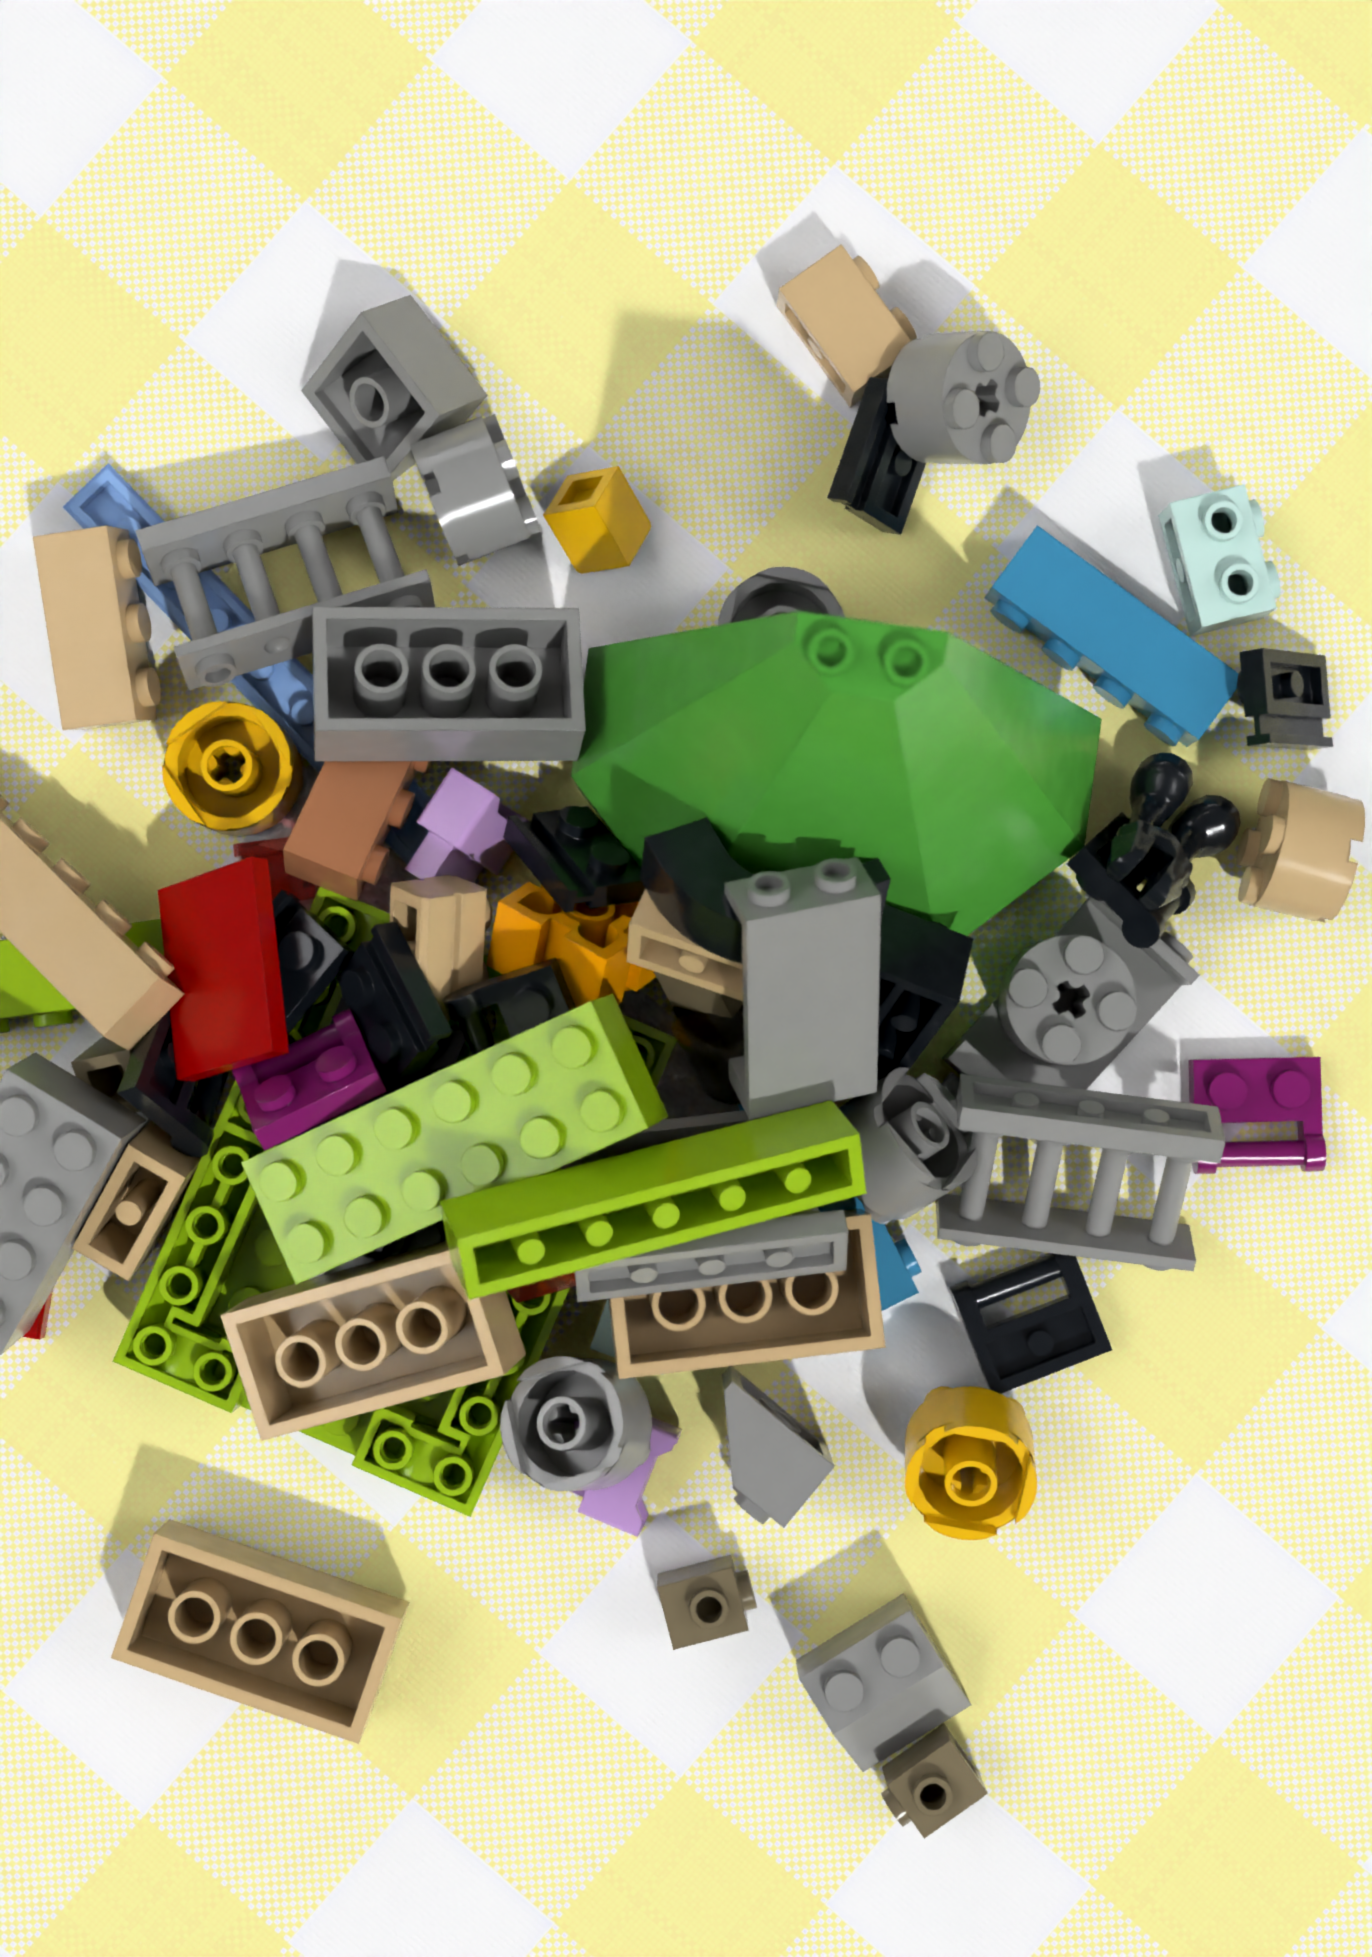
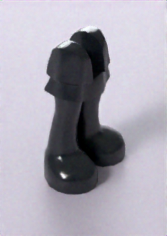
[1106,753,1241,910]

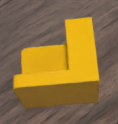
[543,466,651,574]

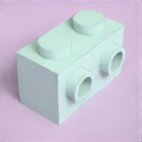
[1158,484,1281,637]

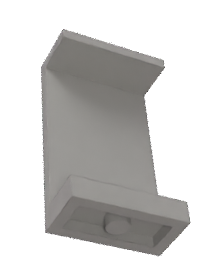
[725,857,881,1120]
[942,897,1200,1144]

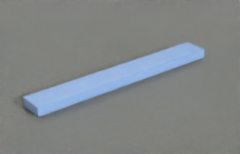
[63,463,431,865]

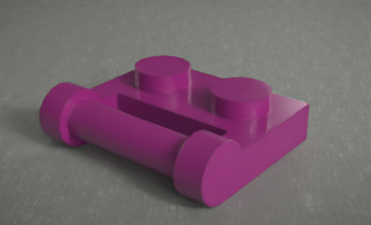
[232,1008,386,1151]
[1188,1057,1326,1174]

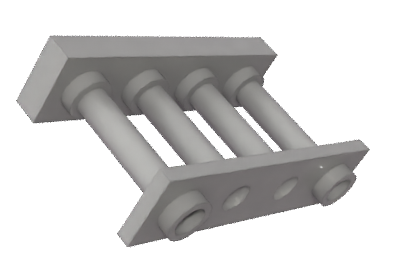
[135,456,435,691]
[936,1074,1226,1271]
[561,1110,848,1302]

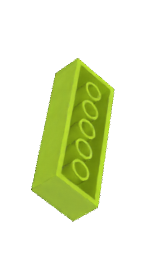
[241,994,669,1285]

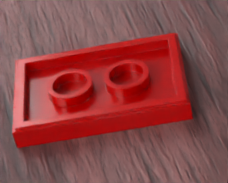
[158,856,289,1082]

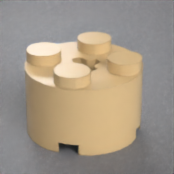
[1236,778,1365,923]

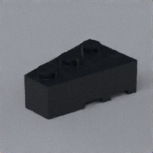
[877,904,973,1081]

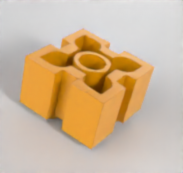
[486,882,656,1008]

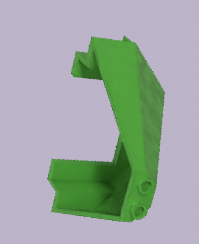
[571,611,1102,936]

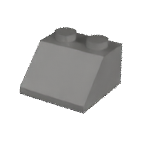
[301,295,488,481]
[722,1366,835,1528]
[796,1593,971,1772]

